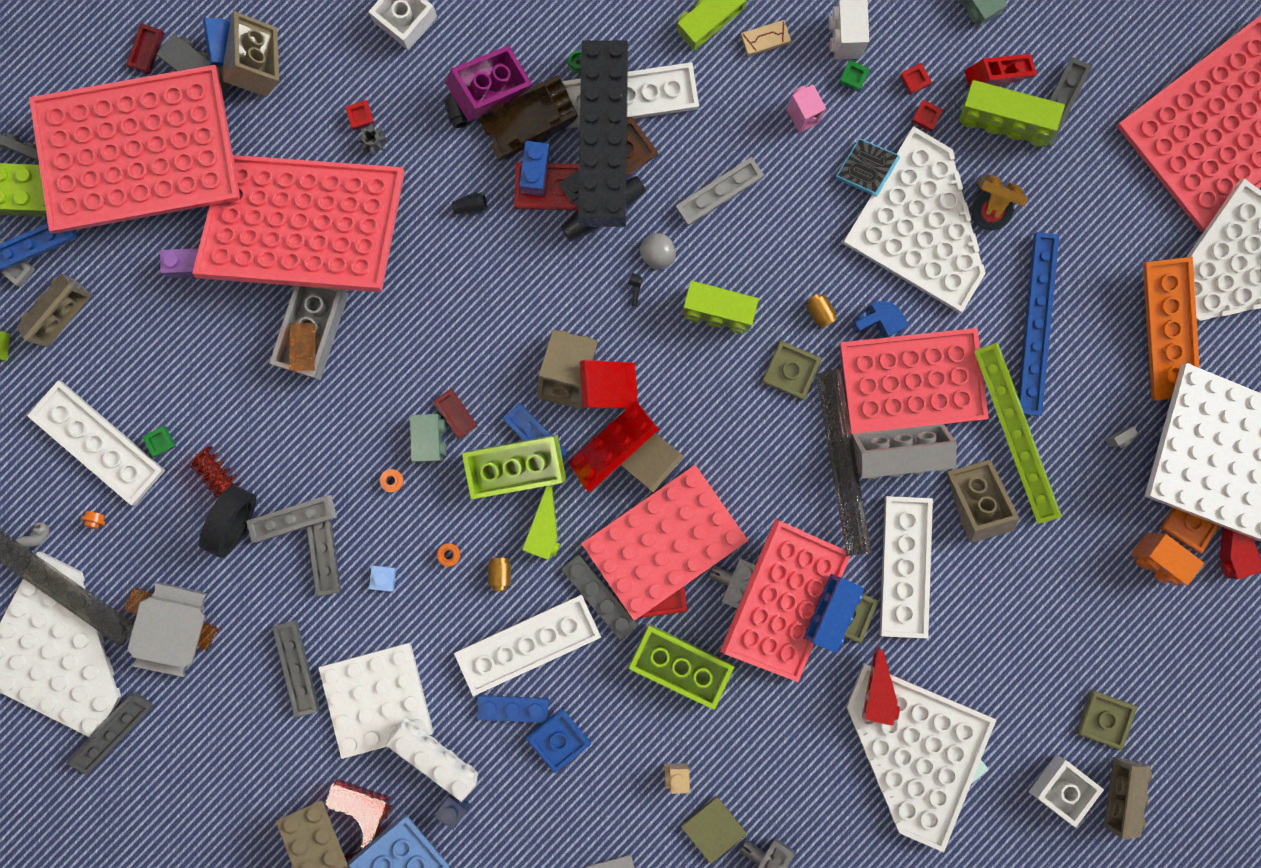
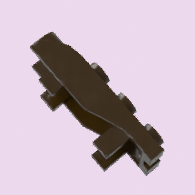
[479,75,579,162]

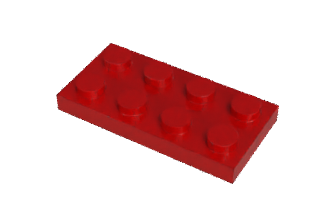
[568,401,660,492]

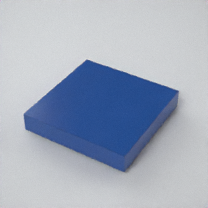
[203,17,231,66]
[525,707,591,773]

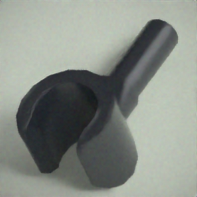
[628,273,643,307]

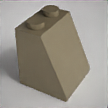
[537,330,598,409]
[620,433,684,493]

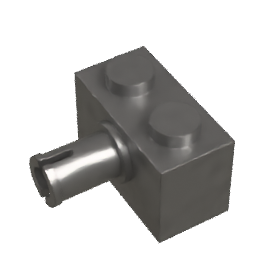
[710,559,756,609]
[739,839,797,868]

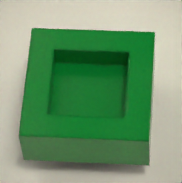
[839,60,870,92]
[142,426,176,457]

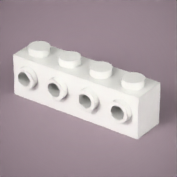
[386,717,478,802]

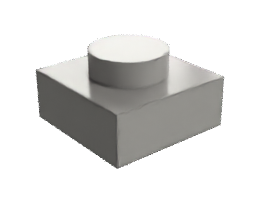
[1105,426,1138,448]

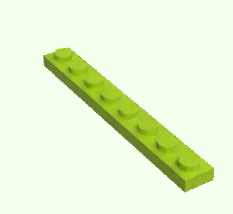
[974,342,1062,524]

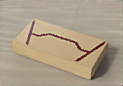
[741,20,791,57]

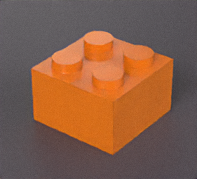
[1130,533,1204,586]

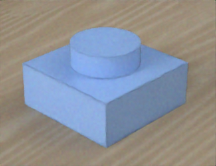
[369,565,396,591]

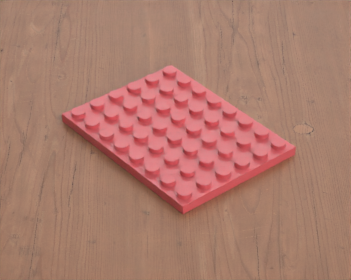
[1116,16,1261,232]
[29,65,240,234]
[192,155,405,293]

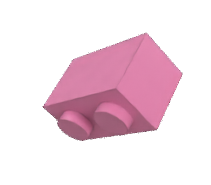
[787,85,826,133]

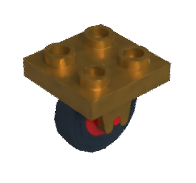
[971,173,1029,231]

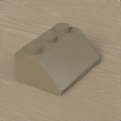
[17,274,93,347]
[1104,757,1152,839]

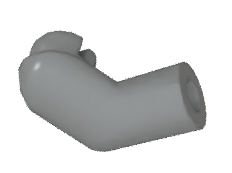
[17,522,49,548]

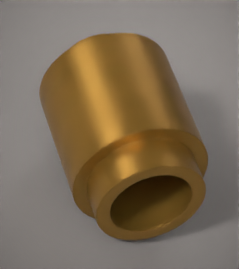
[805,293,837,329]
[488,558,511,591]

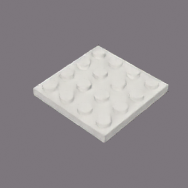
[319,642,434,759]

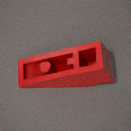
[964,54,1037,88]
[1219,527,1261,580]
[862,647,900,726]

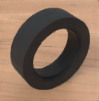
[199,485,256,558]

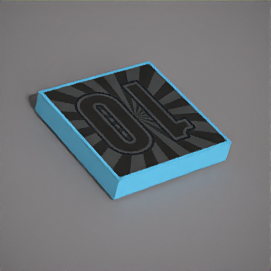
[836,138,900,197]

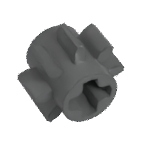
[357,124,388,155]

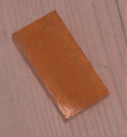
[289,323,315,371]

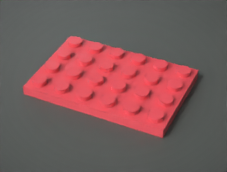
[839,328,989,434]
[581,465,748,621]
[720,519,852,682]

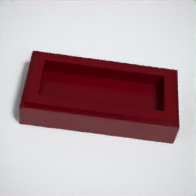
[126,23,165,75]
[432,388,478,439]

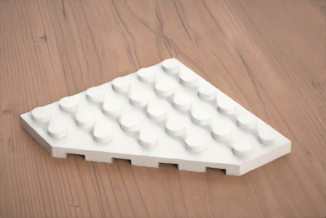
[842,126,985,313]
[1187,179,1261,321]
[0,552,121,737]
[846,663,996,852]

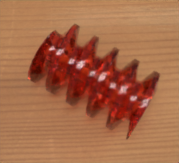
[190,446,241,498]

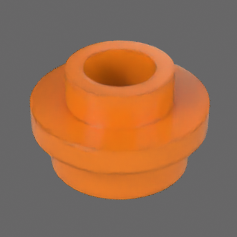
[380,469,403,492]
[80,511,106,529]
[437,543,460,567]

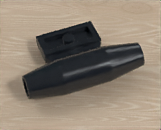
[558,170,646,242]

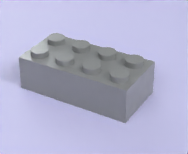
[269,286,349,380]
[852,424,957,479]

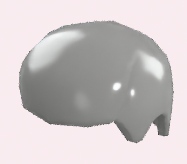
[640,233,676,270]

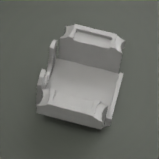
[127,582,207,677]

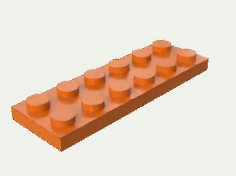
[1143,257,1200,401]

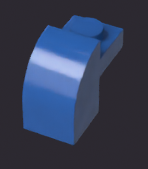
[852,301,909,338]

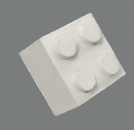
[369,0,437,50]
[829,0,869,60]
[1029,755,1104,828]

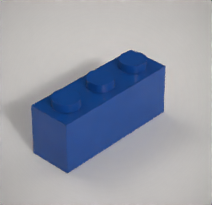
[804,574,864,653]

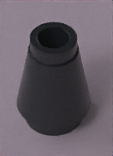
[452,191,488,215]

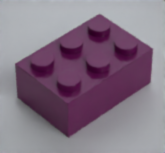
[445,45,532,122]

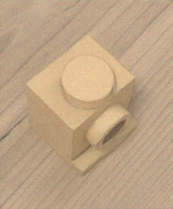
[664,763,690,794]

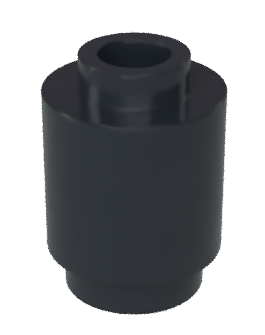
[444,93,471,128]

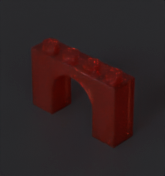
[325,779,392,868]

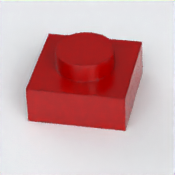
[900,63,932,95]
[345,100,375,131]
[911,100,943,132]

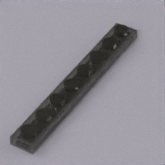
[816,369,871,556]
[0,530,134,646]

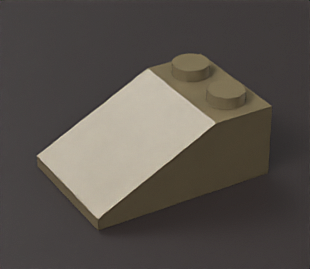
[223,11,279,97]
[947,460,1019,543]

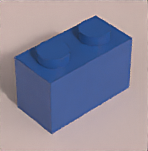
[519,141,550,196]

